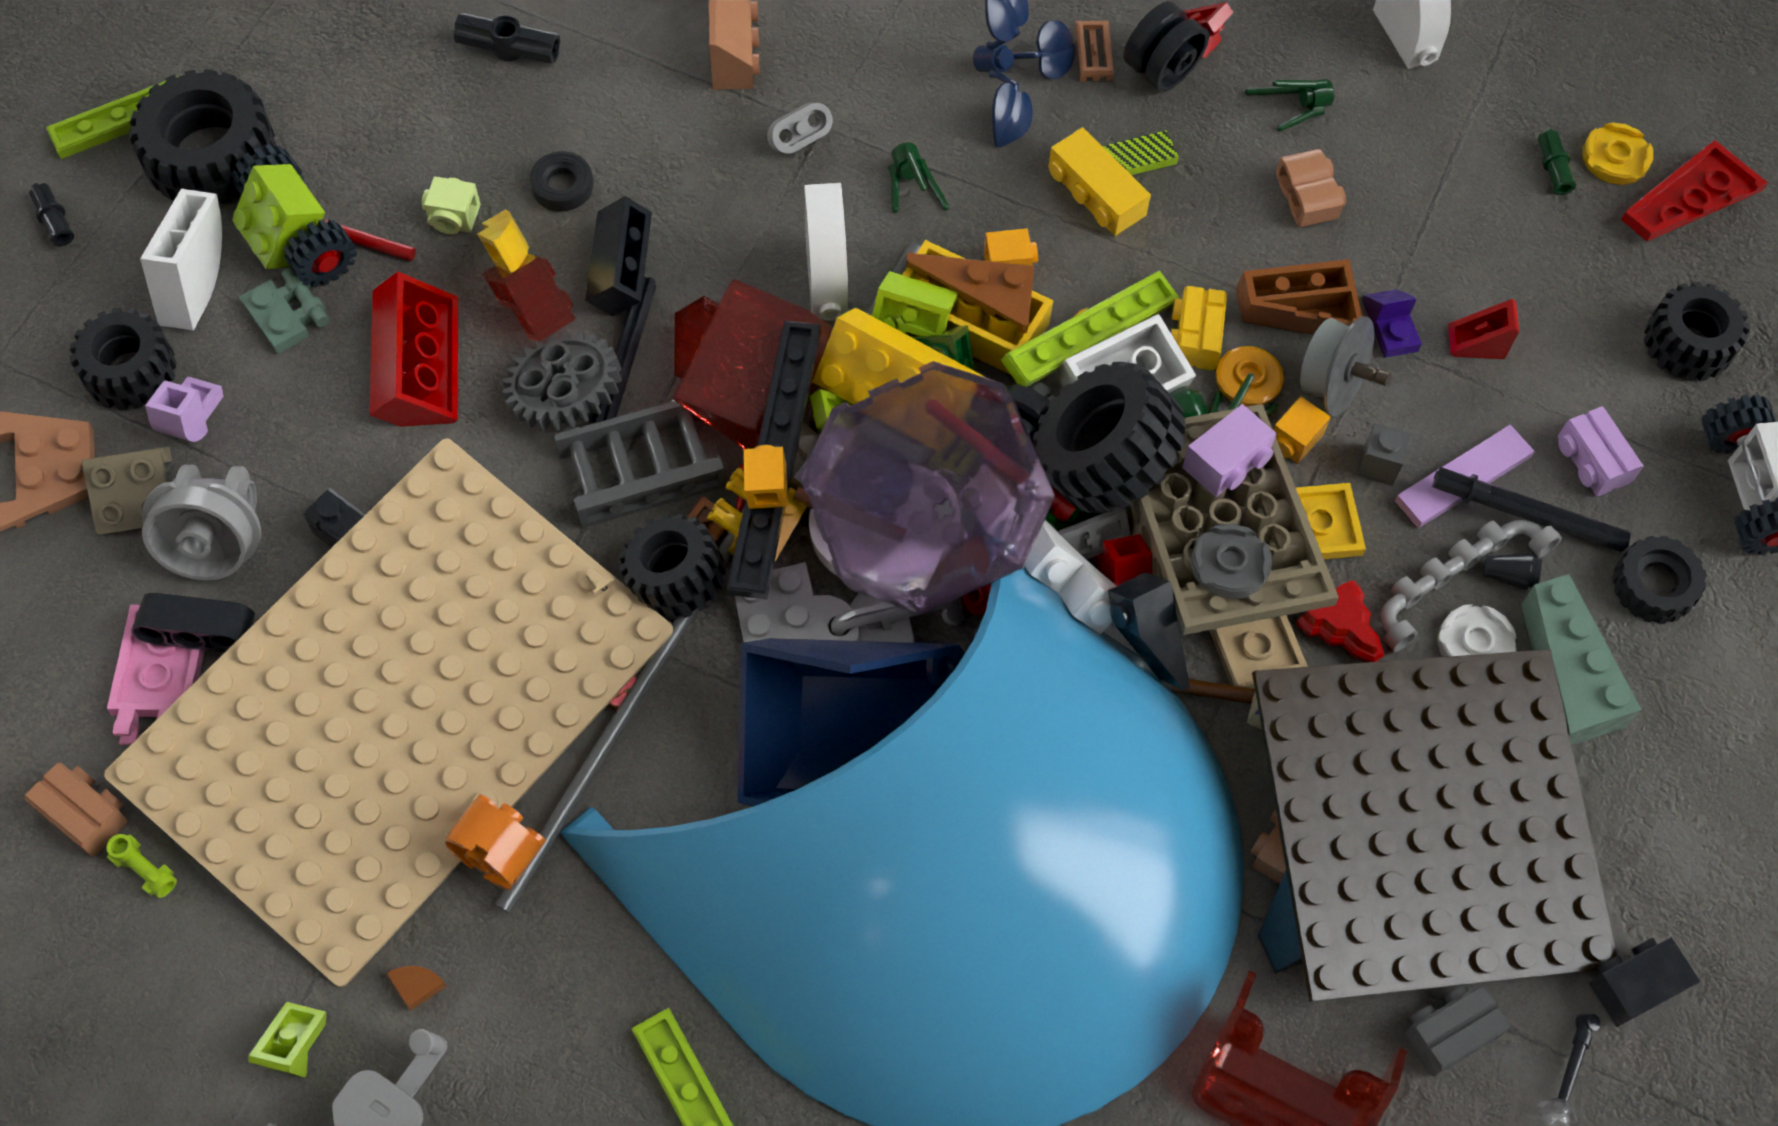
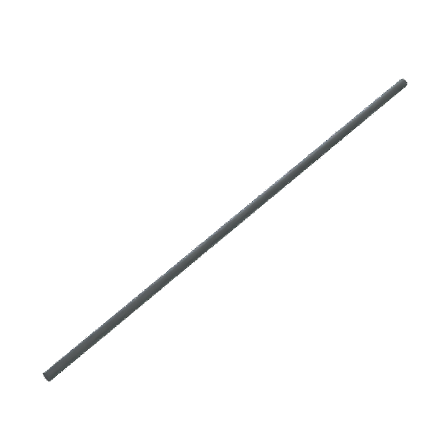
[495,242,921,914]

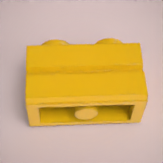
[1170,286,1227,371]

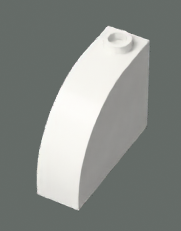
[1373,0,1451,69]
[804,183,848,320]
[140,189,222,330]

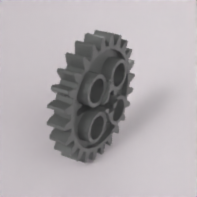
[502,331,622,431]

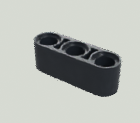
[131,593,255,653]

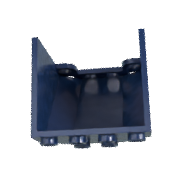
[738,638,965,807]

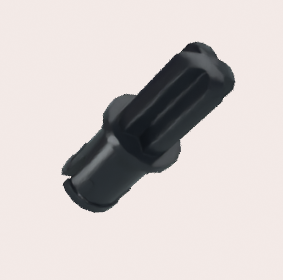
[29,183,74,247]

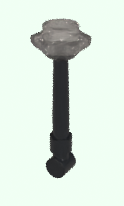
[1537,1014,1600,1126]

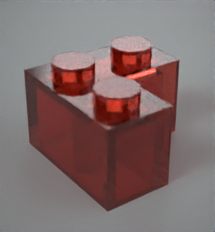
[482,254,576,342]

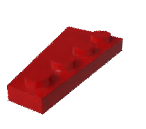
[1621,140,1768,242]

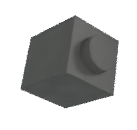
[1357,423,1411,486]

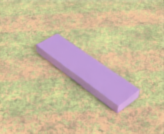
[1395,424,1535,529]

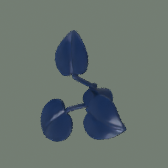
[973,0,1075,147]

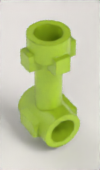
[106,834,177,898]

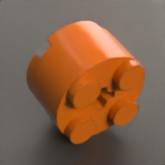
[445,794,546,890]

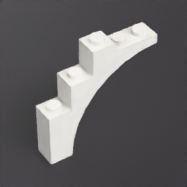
[963,463,1139,655]

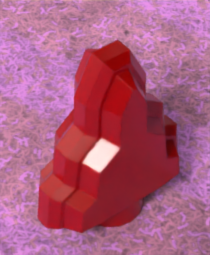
[1295,580,1384,663]

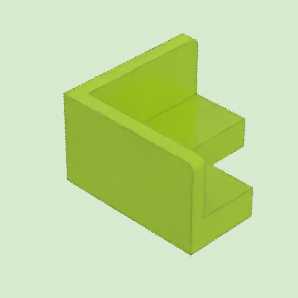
[872,271,958,336]

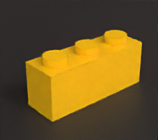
[1048,127,1151,236]

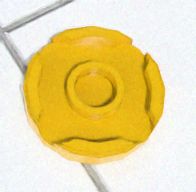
[1582,123,1654,185]

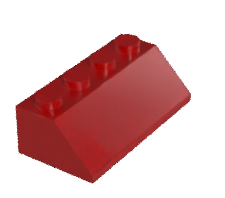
[369,271,458,427]

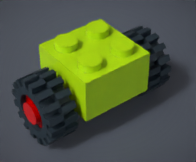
[231,144,357,287]

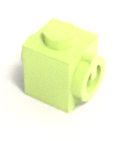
[422,176,481,234]

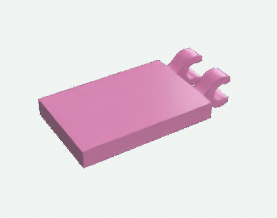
[107,605,205,745]

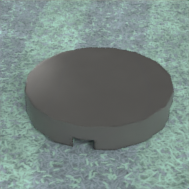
[1190,524,1273,599]

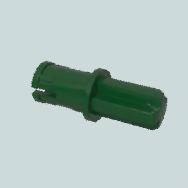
[1538,129,1576,195]

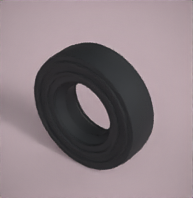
[530,151,594,211]

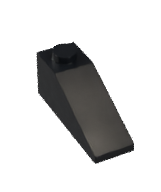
[1108,572,1190,690]

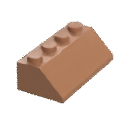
[709,0,760,90]

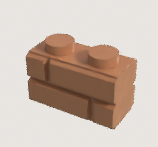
[24,762,128,857]

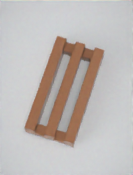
[1074,21,1114,81]

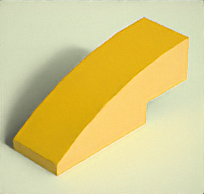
[477,209,529,273]

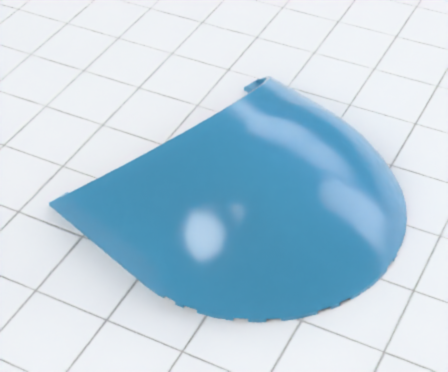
[560,500,1244,1126]

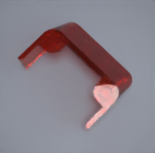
[1192,971,1407,1126]

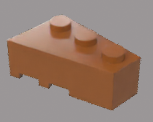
[1235,259,1362,335]

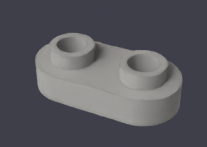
[767,103,833,154]

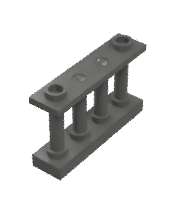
[554,394,726,528]

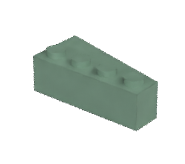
[1521,574,1642,745]

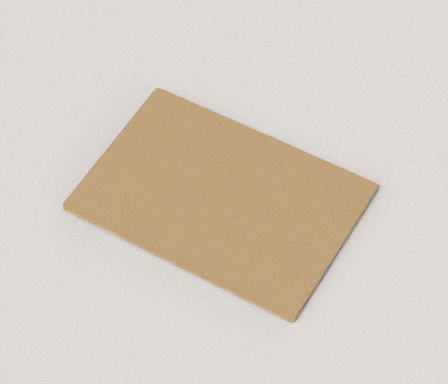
[104,439,673,987]

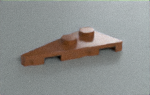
[906,253,1034,333]

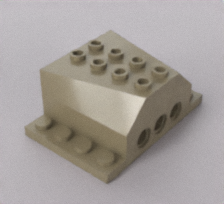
[1124,404,1339,635]

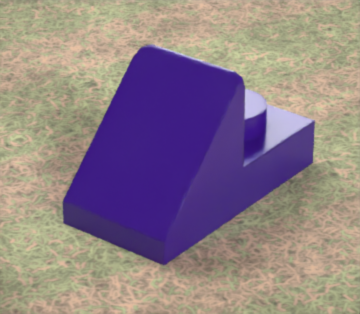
[1362,289,1422,358]

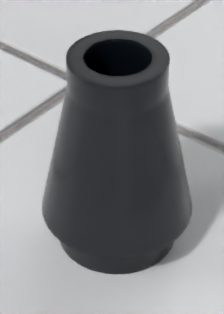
[1483,553,1542,591]

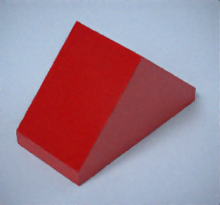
[1448,298,1519,359]

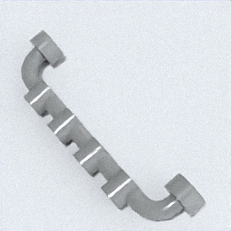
[1380,520,1562,653]

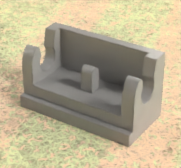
[1050,507,1131,560]

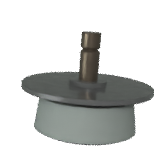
[1300,316,1392,416]

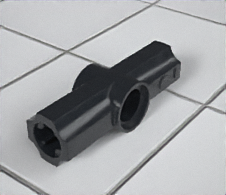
[453,13,561,64]

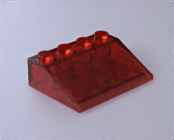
[673,279,833,449]

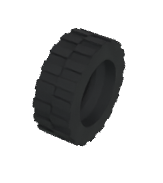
[1612,536,1707,624]

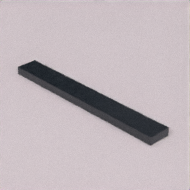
[727,320,822,600]

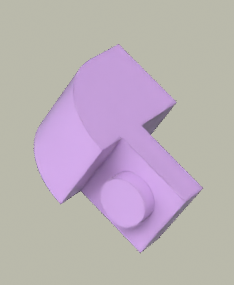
[145,376,224,442]

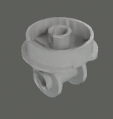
[142,464,261,580]

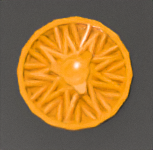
[1215,346,1284,407]

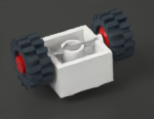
[1701,394,1778,555]

